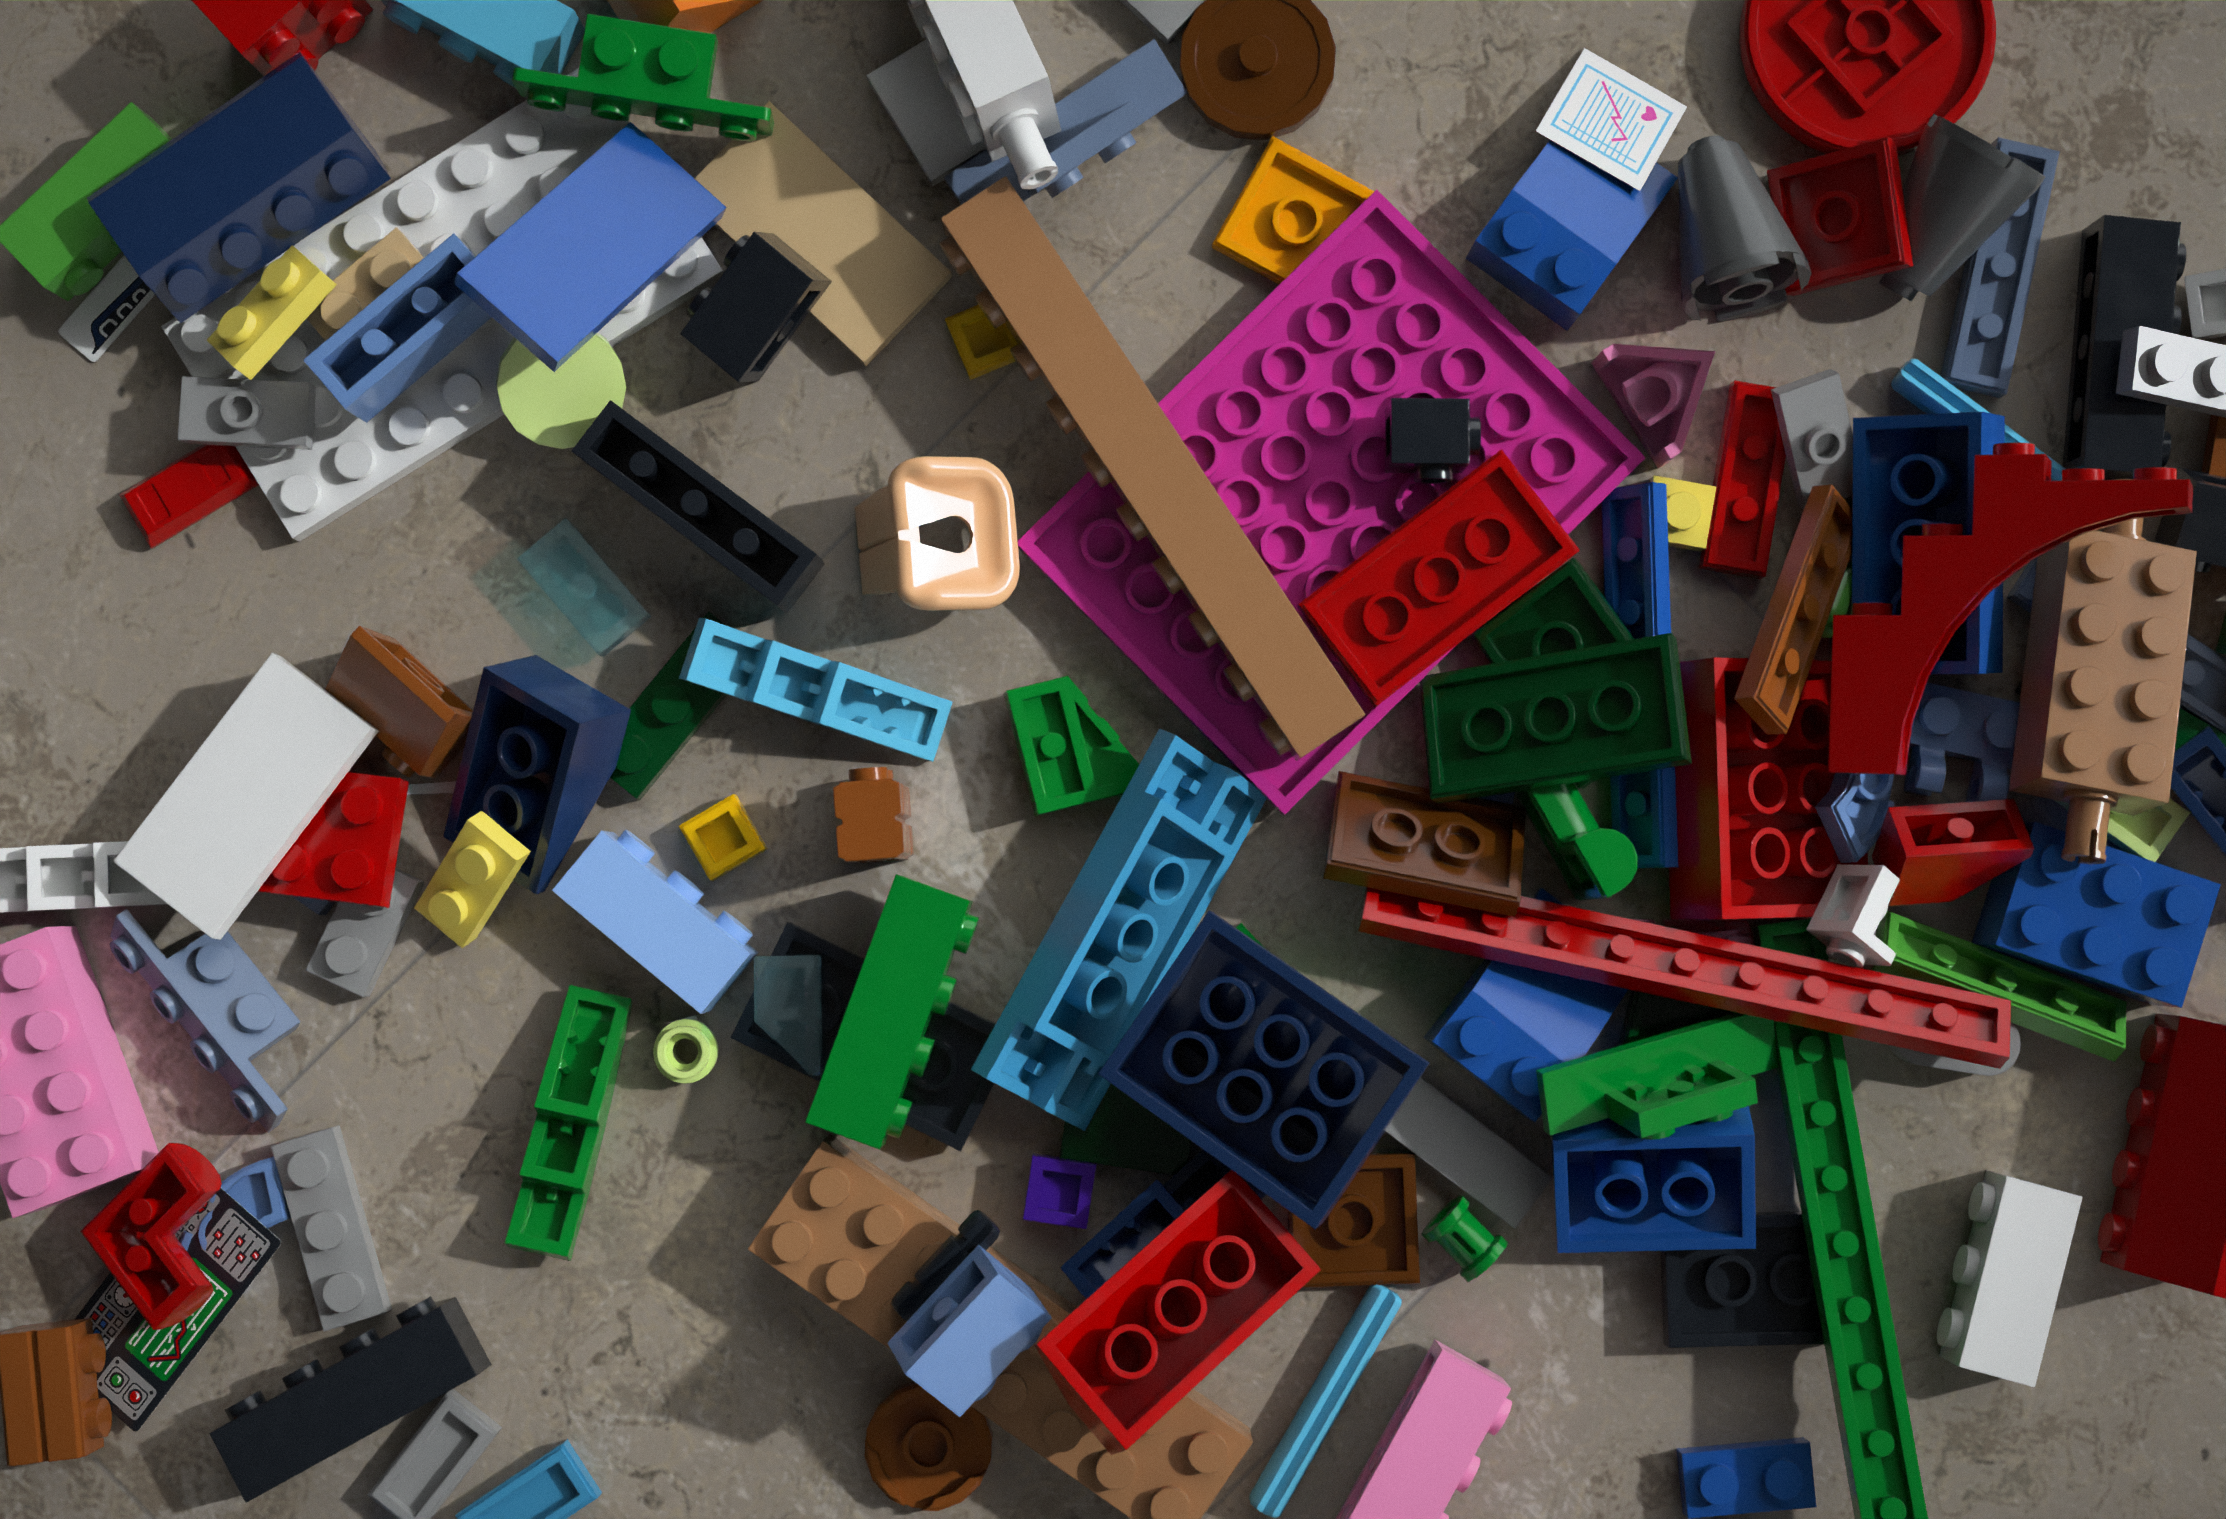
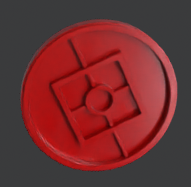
[1739,0,1996,156]

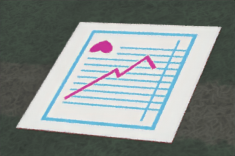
[1535,48,1687,191]

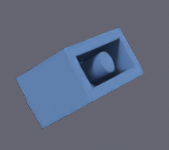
[887,1244,1052,1417]

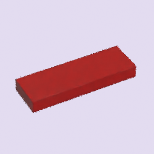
[1699,380,1786,579]

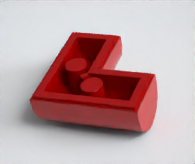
[80,1143,222,1330]

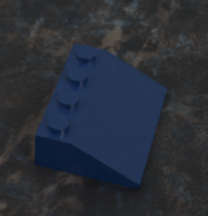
[1098,910,1430,1229]

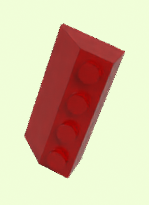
[2098,1013,2226,1299]
[1034,1170,1321,1455]

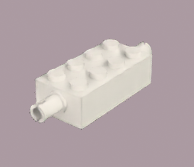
[907,0,1061,190]

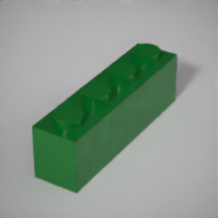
[805,874,979,1150]

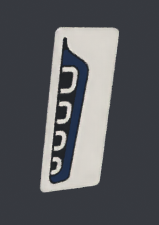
[58,255,155,362]

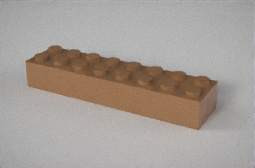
[748,1134,1253,1519]

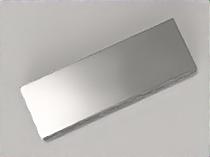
[1386,1077,1553,1229]

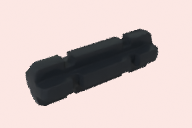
[891,1210,1000,1321]

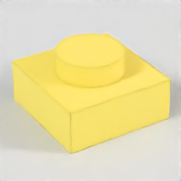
[1649,475,1716,552]

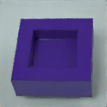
[1023,1153,1096,1229]

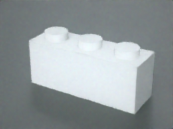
[1937,1170,2083,1387]

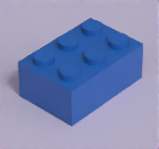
[1971,822,2221,1008]

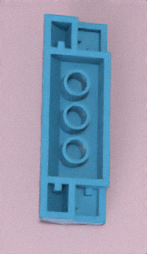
[971,728,1266,1131]

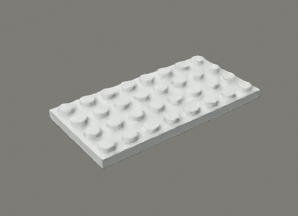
[161,68,724,542]

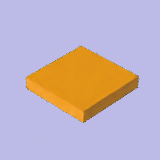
[1212,136,1374,284]

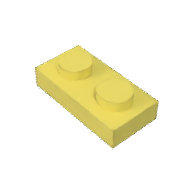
[207,245,337,380]
[414,811,531,948]

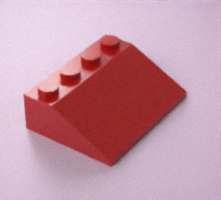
[1669,657,1868,920]

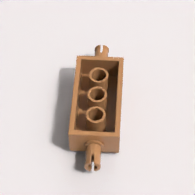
[2009,479,2197,864]

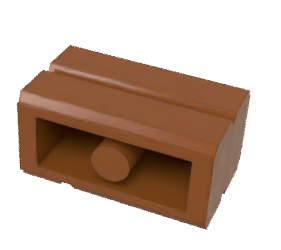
[833,767,914,863]
[0,1318,112,1466]

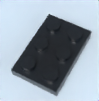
[1660,1211,1824,1348]

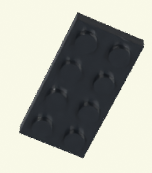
[730,922,996,1152]

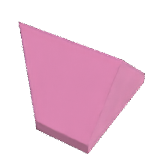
[1591,344,1715,469]

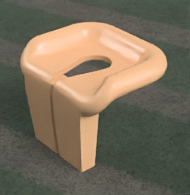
[855,456,1020,611]

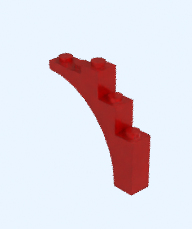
[1828,443,2193,775]

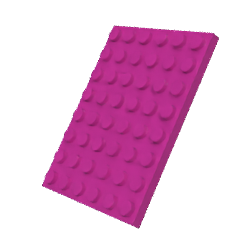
[1018,189,1646,816]

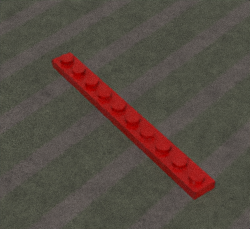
[1358,887,2011,1069]

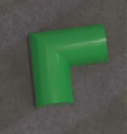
[1516,783,1638,901]

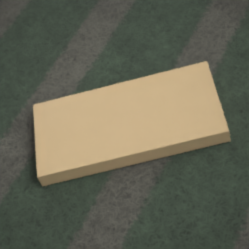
[694,101,952,366]

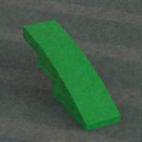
[505,985,633,1261]

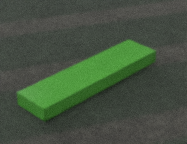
[1872,911,2126,1062]

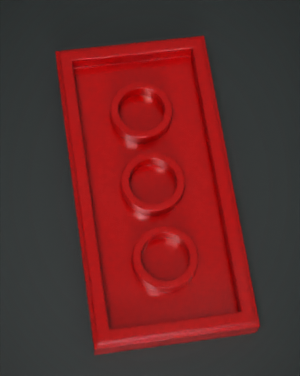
[1297,449,1580,708]

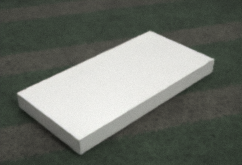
[113,653,379,940]

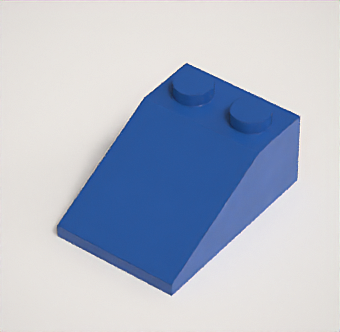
[1465,140,1678,331]
[1424,888,1628,1122]

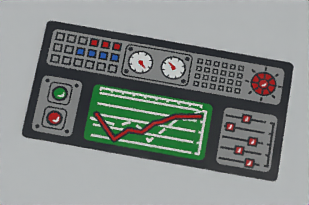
[74,1188,281,1432]

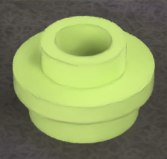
[653,1019,719,1084]

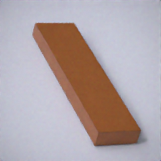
[1734,484,1852,734]

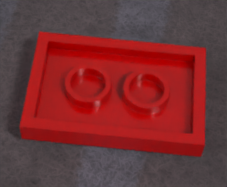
[257,772,409,908]

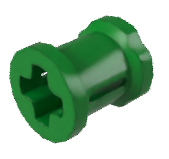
[1421,1195,1508,1282]

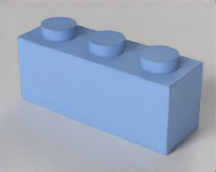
[552,829,759,1014]

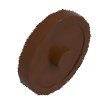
[1180,0,1336,141]

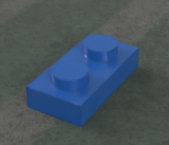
[1676,1437,1816,1519]

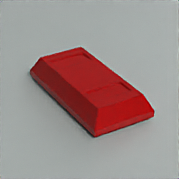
[119,444,259,549]

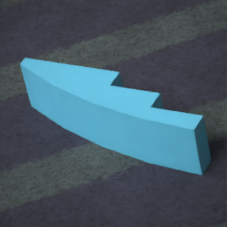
[679,618,953,762]

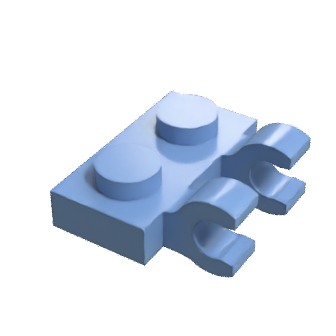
[1904,683,2020,802]

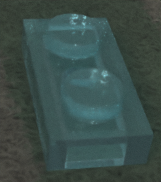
[517,518,652,657]

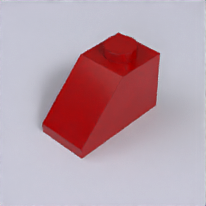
[1871,799,2034,906]

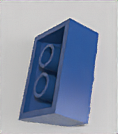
[1551,1106,1756,1253]

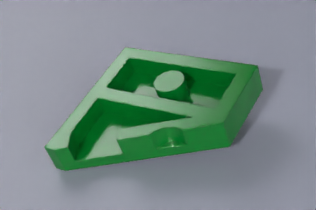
[1003,676,1140,816]

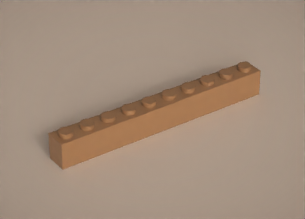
[939,176,1366,761]

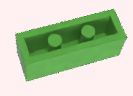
[0,102,172,301]

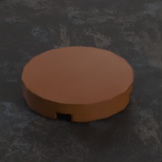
[864,1381,993,1511]

